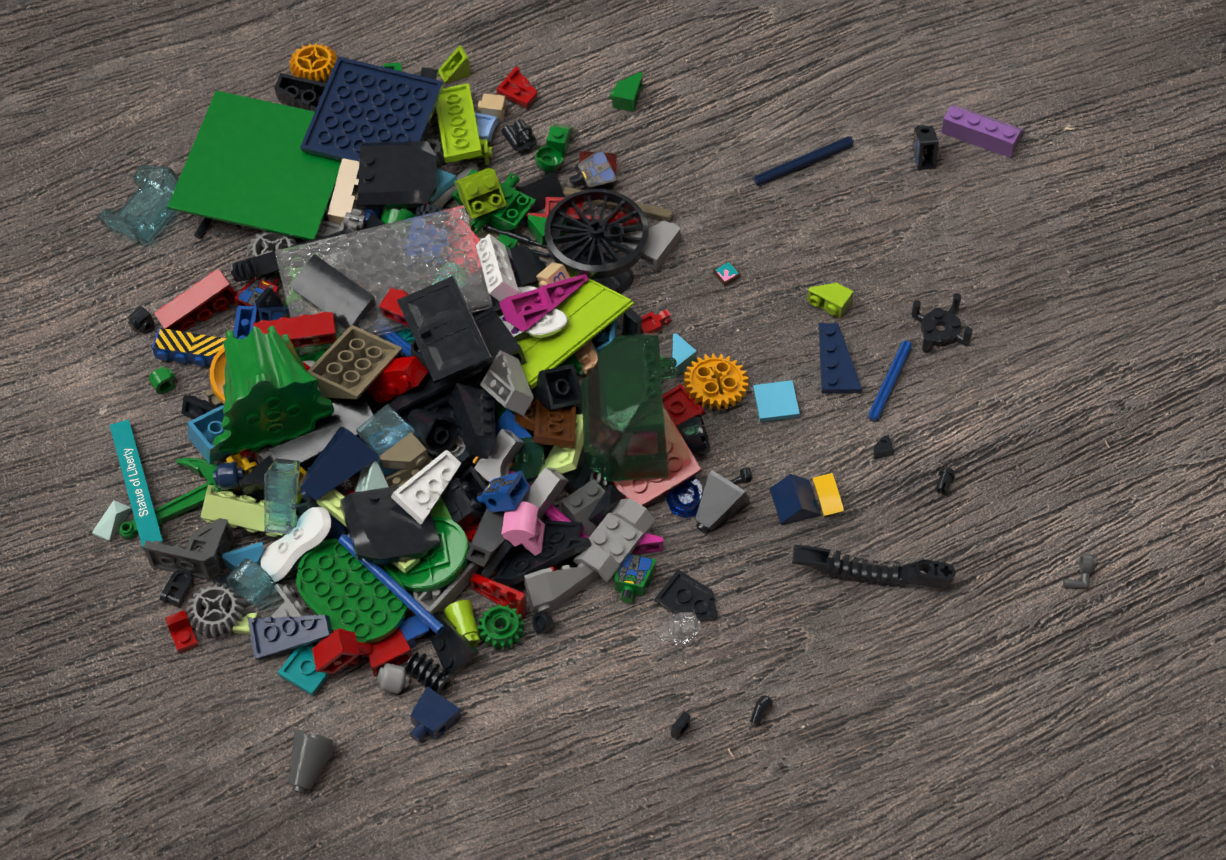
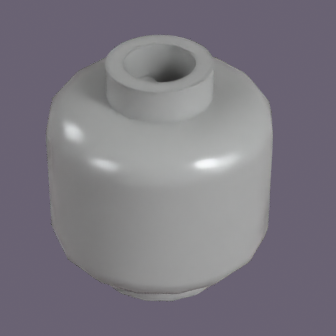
[377,663,409,694]

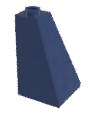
[297,427,379,500]

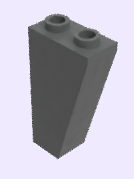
[466,507,507,567]

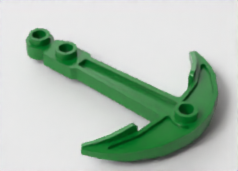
[119,458,235,540]

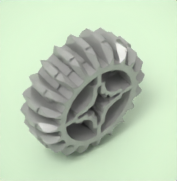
[247,230,297,277]
[187,582,245,638]

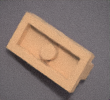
[574,340,604,377]

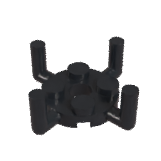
[911,294,973,352]

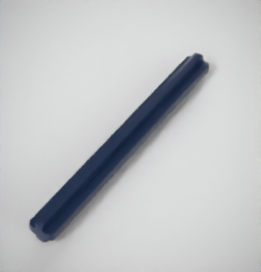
[754,136,854,186]

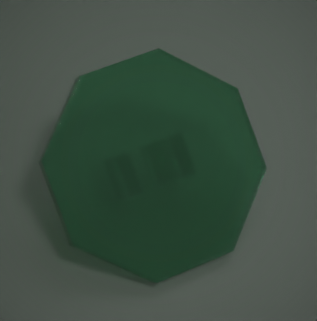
[511,437,545,479]

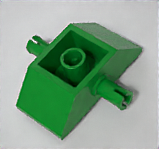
[452,169,536,234]

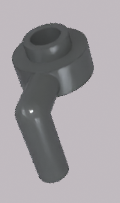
[1063,553,1095,589]

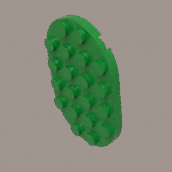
[296,538,408,644]

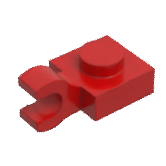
[641,309,672,338]

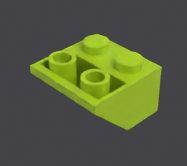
[454,168,507,219]

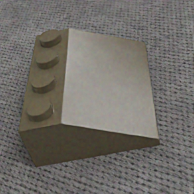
[307,325,402,399]

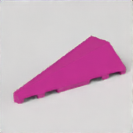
[499,274,588,332]

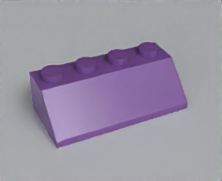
[941,105,1024,158]

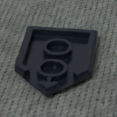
[654,569,718,623]

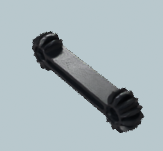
[230,229,357,282]

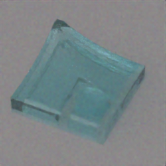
[356,404,415,456]

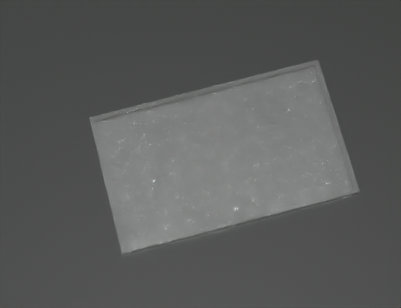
[275,205,493,355]

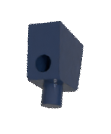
[410,687,461,742]

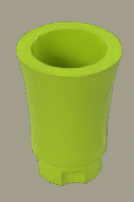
[444,600,481,648]

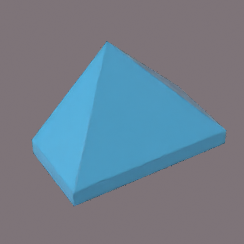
[222,542,265,578]

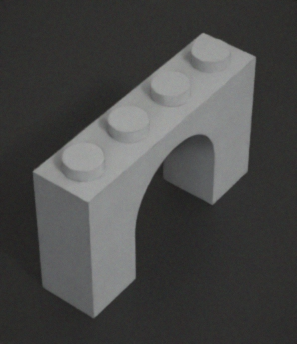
[474,429,569,519]

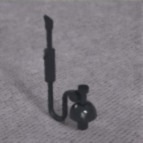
[483,225,551,265]

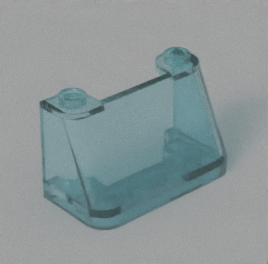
[97,165,179,244]

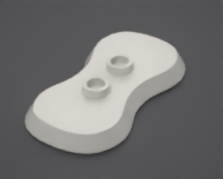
[499,286,567,338]
[261,507,331,583]

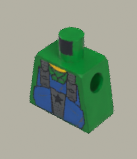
[615,554,656,603]

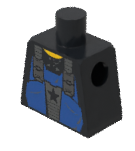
[913,125,939,170]
[569,148,617,190]

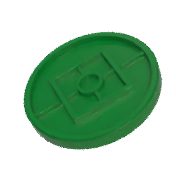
[388,517,470,592]

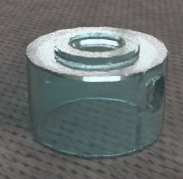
[227,558,275,606]

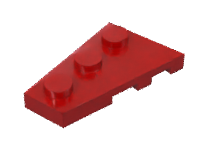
[470,573,528,619]

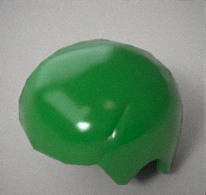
[535,146,564,172]

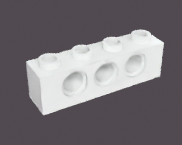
[476,234,519,302]

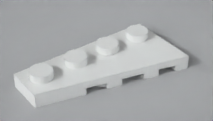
[391,450,461,525]

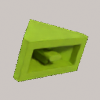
[438,45,471,84]

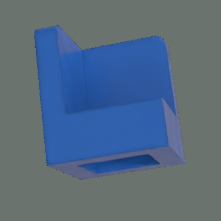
[399,615,429,649]

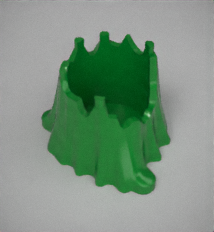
[213,326,334,454]

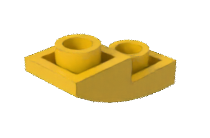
[812,473,844,517]

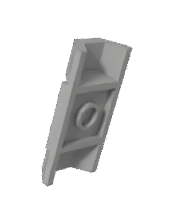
[573,498,655,583]

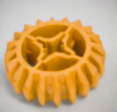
[290,42,338,83]

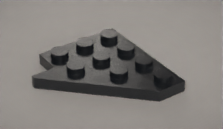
[495,520,592,585]

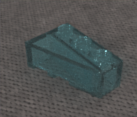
[264,458,300,534]

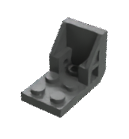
[143,518,234,580]

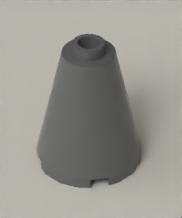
[289,730,337,794]

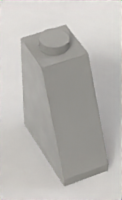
[624,220,681,271]

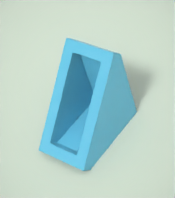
[672,334,696,378]

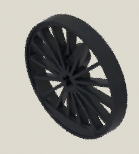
[544,189,649,279]

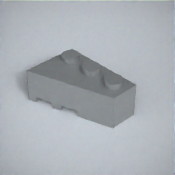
[480,350,534,416]

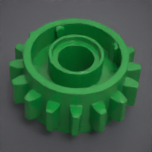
[478,604,524,650]

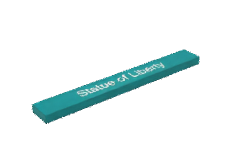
[109,419,163,551]

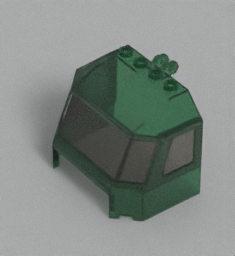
[581,333,678,482]

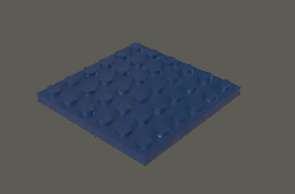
[300,56,444,162]

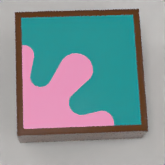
[713,261,740,286]

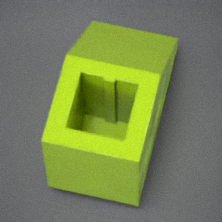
[807,283,854,318]

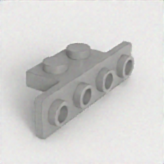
[271,583,321,644]

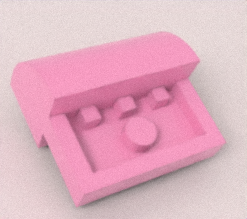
[502,501,545,556]

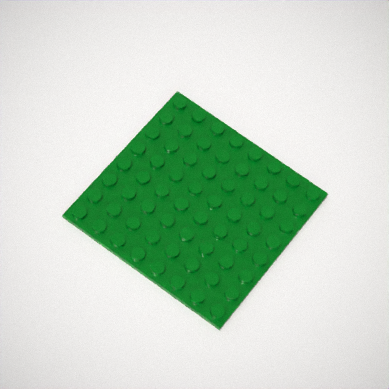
[167,90,341,241]

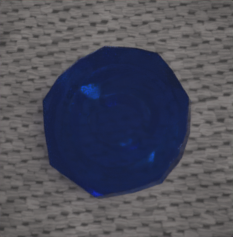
[666,477,703,518]

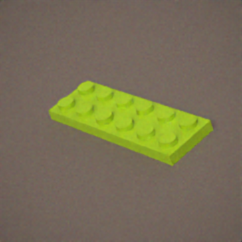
[436,83,482,163]

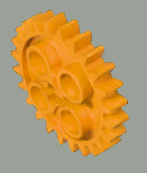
[684,353,749,410]

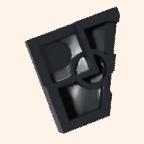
[507,245,547,286]

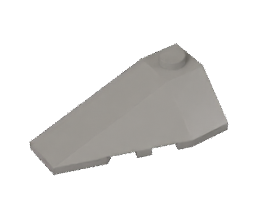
[524,563,600,615]

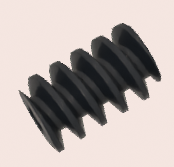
[405,652,453,695]

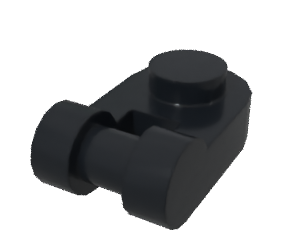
[160,569,193,608]

